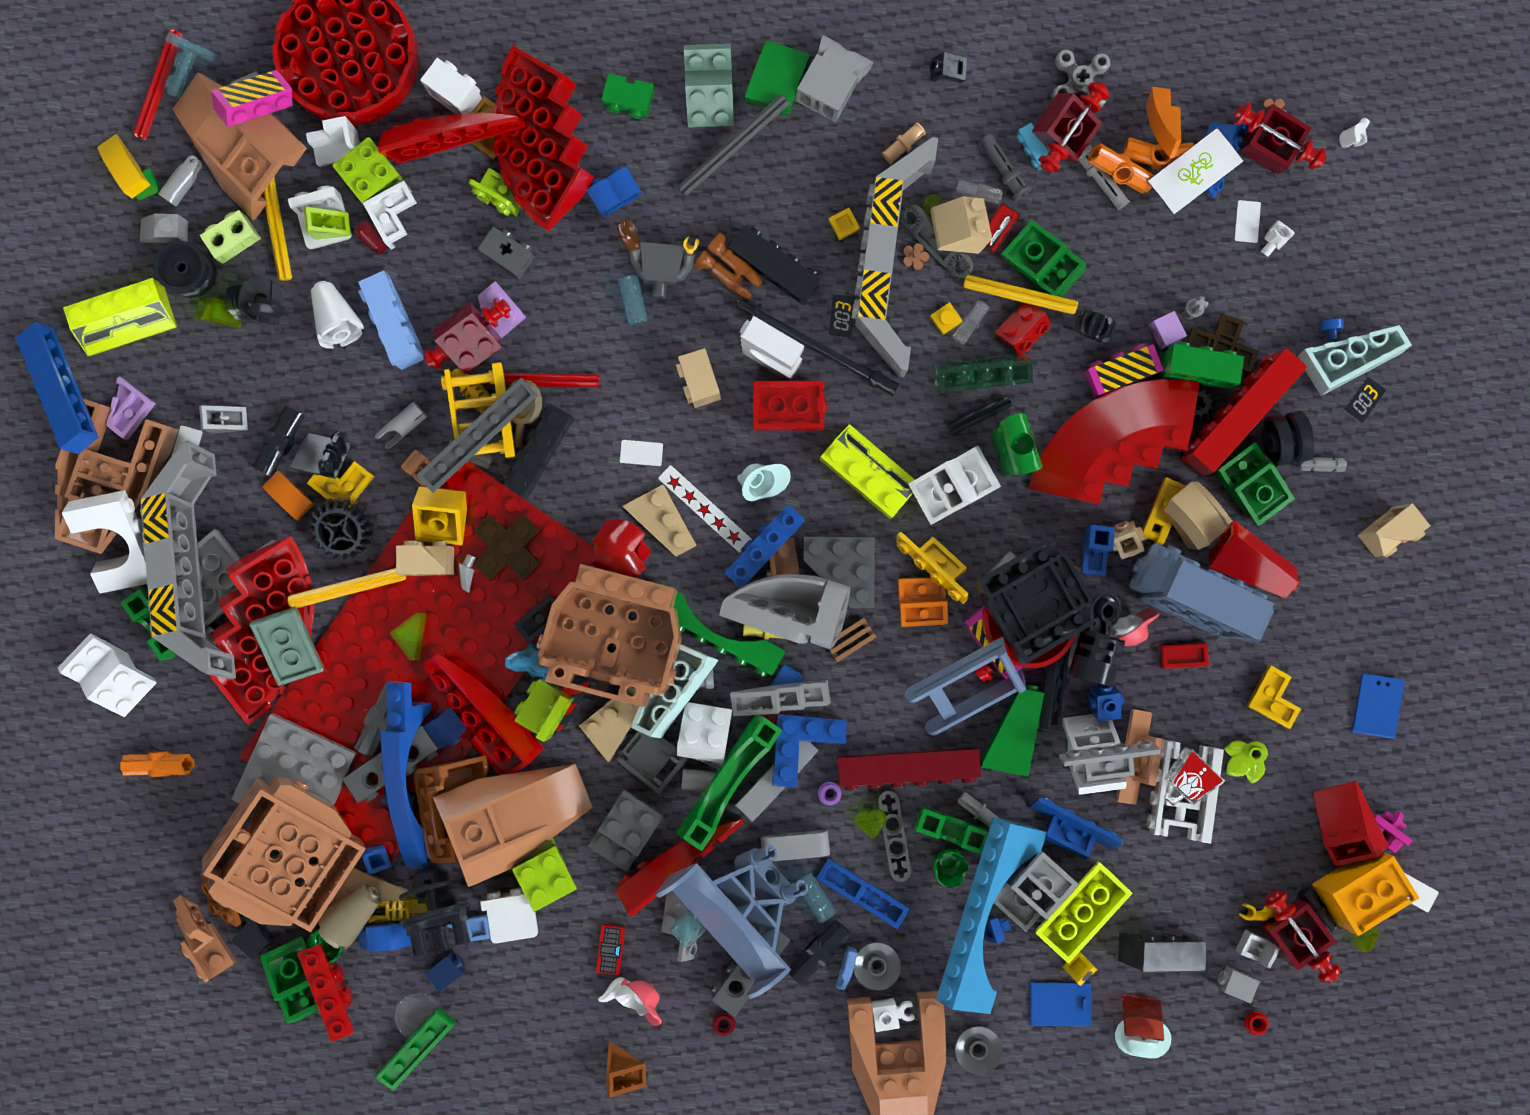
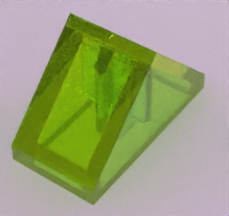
[194,297,242,329]
[390,613,426,660]

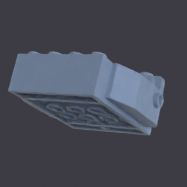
[1128,544,1274,642]

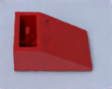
[1313,781,1388,866]

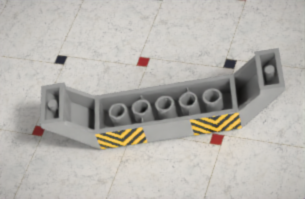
[851,137,938,378]
[140,441,236,680]

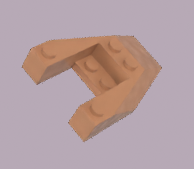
[55,399,179,554]
[847,991,946,1115]

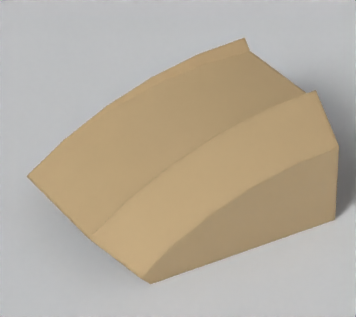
[1164,482,1232,550]

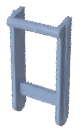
[905,637,1026,735]

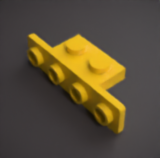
[896,532,968,604]

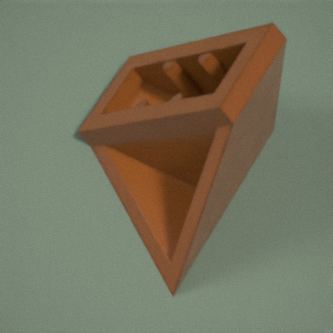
[606,1040,646,1098]

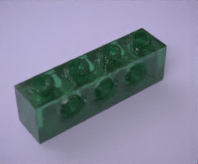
[934,354,1033,393]

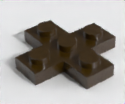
[1186,314,1259,388]
[473,514,541,580]

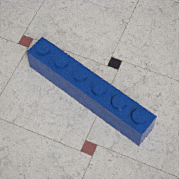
[16,322,99,454]

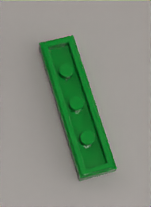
[375,1007,456,1091]

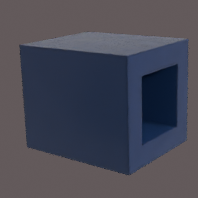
[423,707,467,749]
[425,951,466,993]

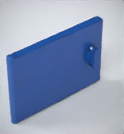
[1351,673,1405,739]
[1030,981,1092,1026]

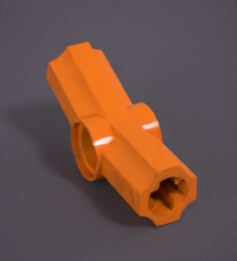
[1123,137,1194,170]
[120,751,195,777]

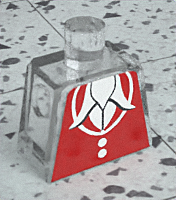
[1164,747,1225,807]

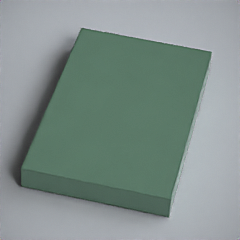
[249,607,324,686]

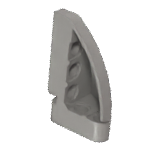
[719,574,850,650]

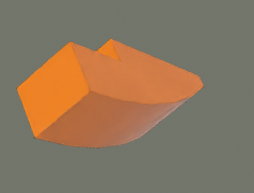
[1146,87,1181,158]

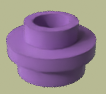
[818,782,841,805]

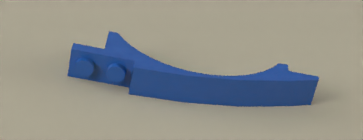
[380,681,431,870]

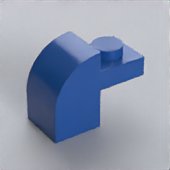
[1080,525,1115,577]
[358,921,411,951]

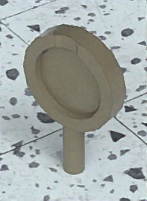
[507,380,542,448]

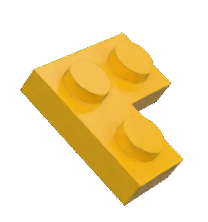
[307,461,375,504]
[1246,665,1301,729]

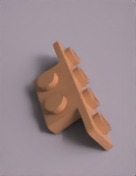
[1115,709,1164,805]

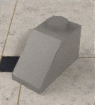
[140,213,189,243]

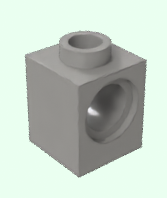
[1218,965,1260,1003]

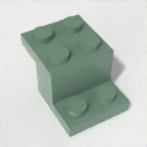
[684,43,734,128]

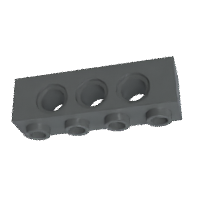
[342,724,439,803]
[711,928,791,1017]

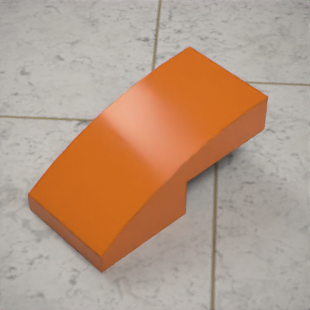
[262,470,314,521]

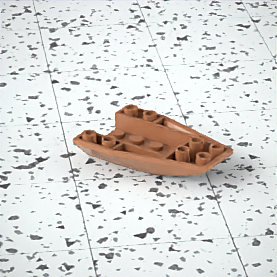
[173,73,307,220]
[433,764,593,887]

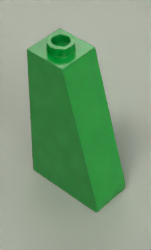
[980,684,1044,776]

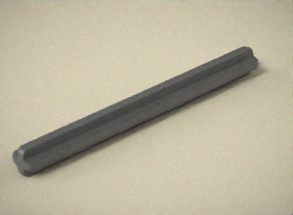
[679,94,789,195]

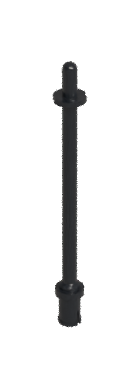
[734,299,900,397]

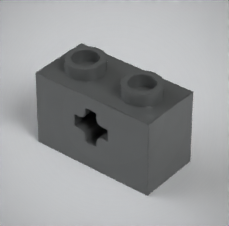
[478,226,535,280]

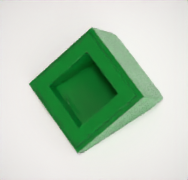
[136,168,162,201]

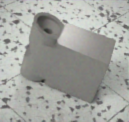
[796,35,873,122]

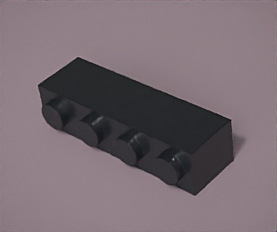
[728,225,820,306]

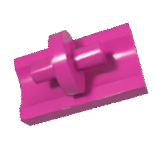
[1374,811,1413,853]

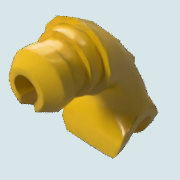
[1239,903,1276,921]

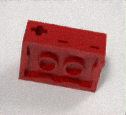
[753,381,828,431]

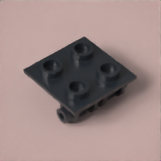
[290,431,352,479]

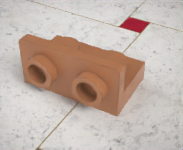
[766,538,800,577]
[173,895,214,953]
[180,923,237,982]

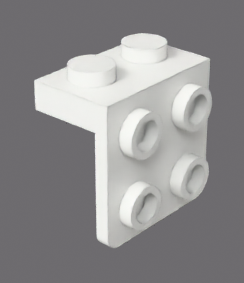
[288,186,352,249]
[480,887,538,943]

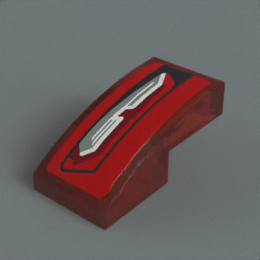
[984,202,1021,255]

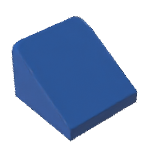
[771,664,804,686]
[362,845,392,875]

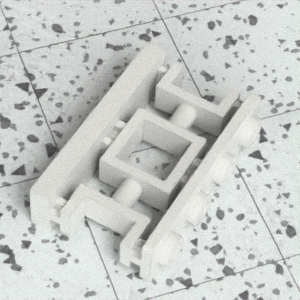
[1147,740,1224,844]

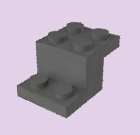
[588,789,664,872]

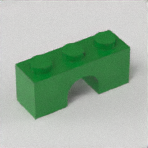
[120,589,177,661]
[913,805,989,855]

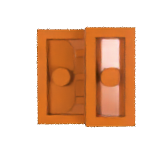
[898,577,948,627]

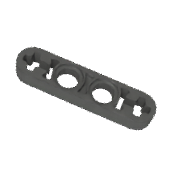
[877,790,911,882]

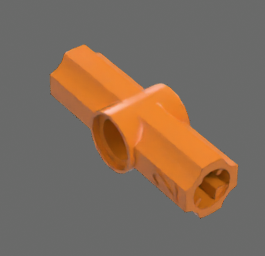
[1088,143,1155,194]

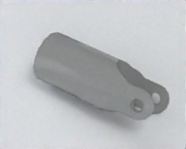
[158,156,202,207]
[375,401,427,449]
[682,769,716,792]

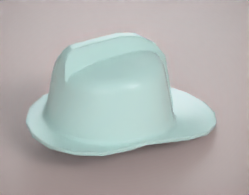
[737,463,791,501]
[1115,1017,1171,1058]

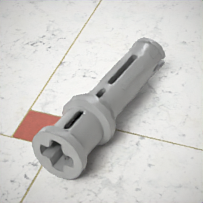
[1077,145,1130,211]

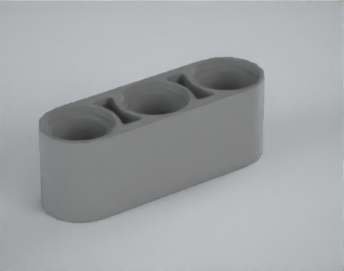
[760,830,830,861]

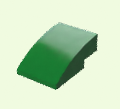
[745,40,810,117]
[1001,220,1086,297]
[1214,440,1295,526]
[260,936,319,1023]

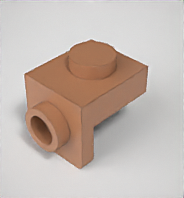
[401,450,431,487]

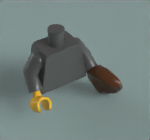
[617,218,699,299]

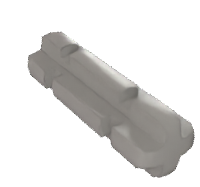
[1299,457,1347,472]

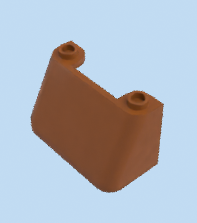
[414,755,489,863]

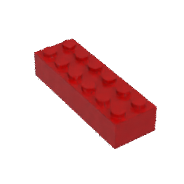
[1180,348,1307,477]

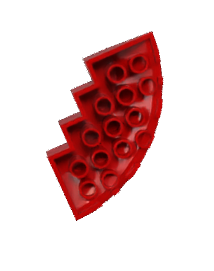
[492,45,594,231]
[1028,379,1199,504]
[209,535,315,725]

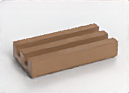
[829,618,876,662]

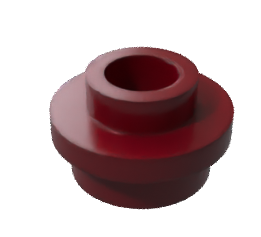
[712,1011,736,1036]

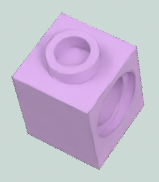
[1148,311,1187,350]

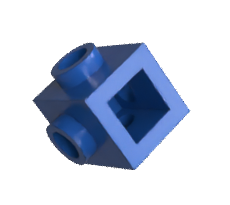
[1087,684,1124,722]

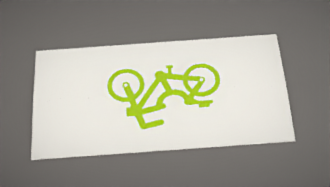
[1148,129,1243,214]

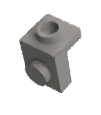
[1235,930,1280,968]

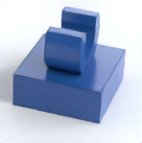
[984,916,1011,944]

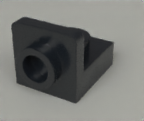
[929,52,967,83]

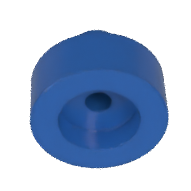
[1319,319,1344,340]

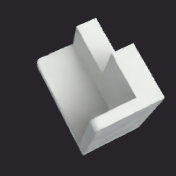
[306,116,360,167]
[363,181,417,250]

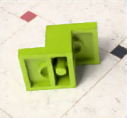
[514,678,575,742]
[512,838,577,912]

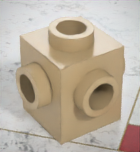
[1113,521,1146,559]

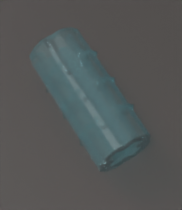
[618,275,648,326]
[794,872,837,923]

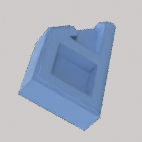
[447,914,491,942]
[836,945,858,990]

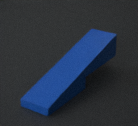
[816,858,911,929]

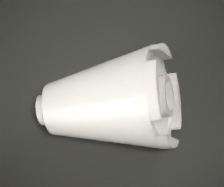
[311,281,364,348]

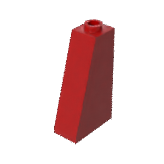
[1209,520,1300,598]

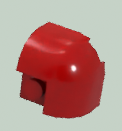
[592,519,651,578]

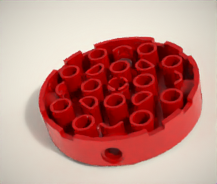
[273,0,419,126]

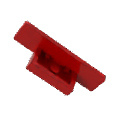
[298,944,354,1042]

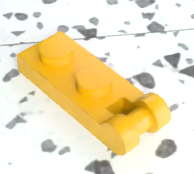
[1142,477,1186,546]

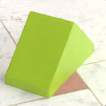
[304,207,350,240]

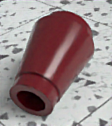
[354,219,388,255]

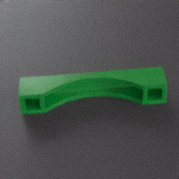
[661,583,786,677]
[676,715,782,851]

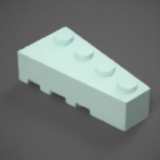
[1297,325,1412,396]
[631,644,718,738]

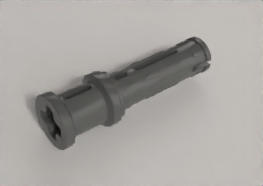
[980,133,1032,201]

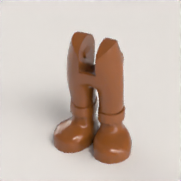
[693,232,763,300]

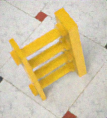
[441,363,516,459]

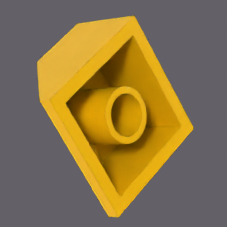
[412,487,467,545]

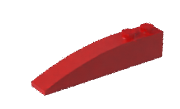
[378,113,526,164]
[423,653,544,775]
[615,817,744,917]

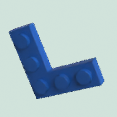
[772,714,847,788]

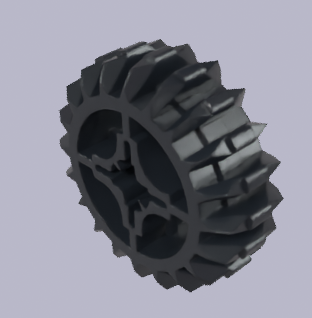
[309,496,374,560]

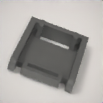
[616,731,688,794]

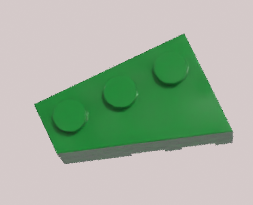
[1157,342,1244,389]

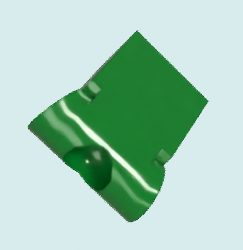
[990,413,1043,478]

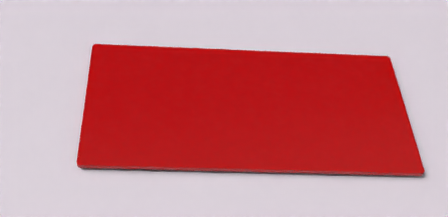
[240,461,595,862]

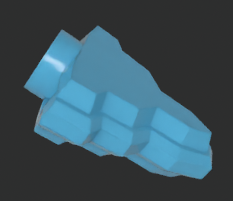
[504,642,549,679]

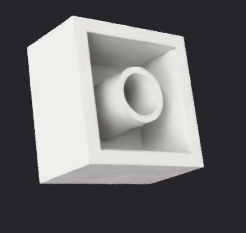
[421,58,482,114]
[677,702,732,763]

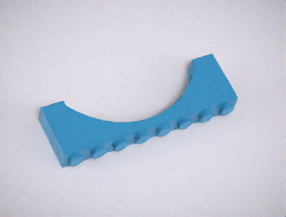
[936,817,1047,1014]

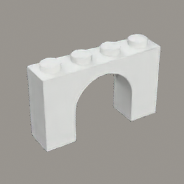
[740,316,804,381]
[62,490,147,594]

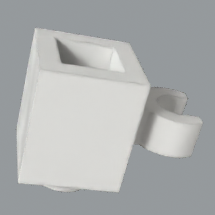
[871,998,915,1032]

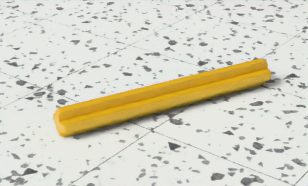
[263,178,292,281]
[964,275,1078,314]
[288,568,406,608]

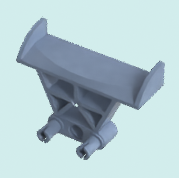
[655,845,808,999]

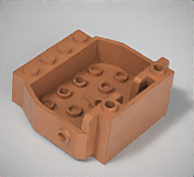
[537,564,682,707]
[202,775,366,932]

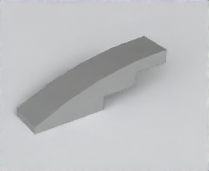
[730,680,831,716]
[735,741,819,822]

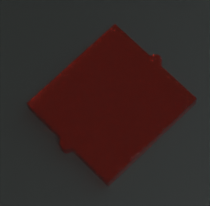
[1122,994,1164,1041]

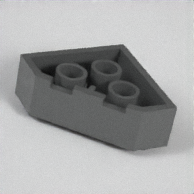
[803,537,875,608]

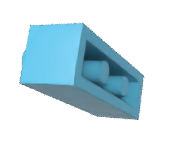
[1017,123,1048,171]

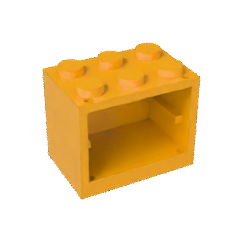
[1311,852,1419,936]

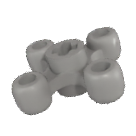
[1051,50,1110,108]

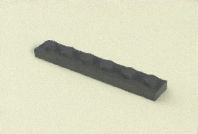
[416,378,538,493]

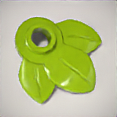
[1224,740,1268,783]

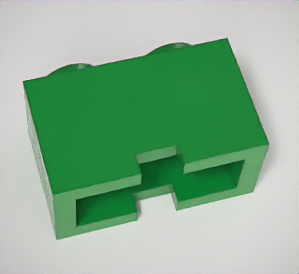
[601,73,655,119]

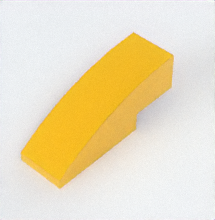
[97,134,150,198]

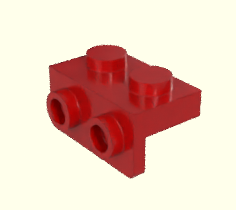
[995,302,1051,357]

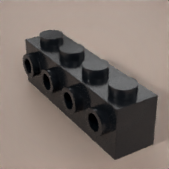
[503,404,574,499]

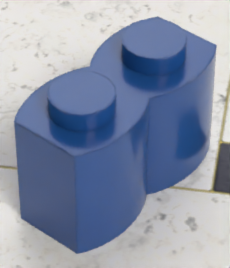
[587,167,642,218]

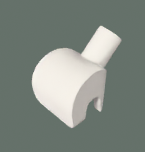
[1339,118,1370,148]
[1261,221,1294,257]

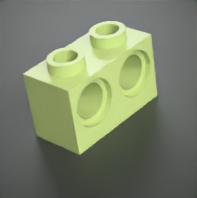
[200,210,261,264]

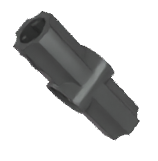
[355,684,387,757]

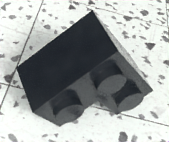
[513,594,555,643]

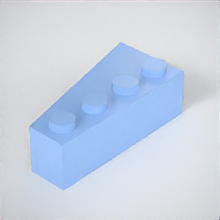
[358,270,425,370]

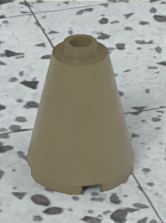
[318,885,381,949]

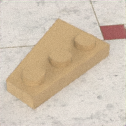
[622,485,696,557]
[579,686,639,762]

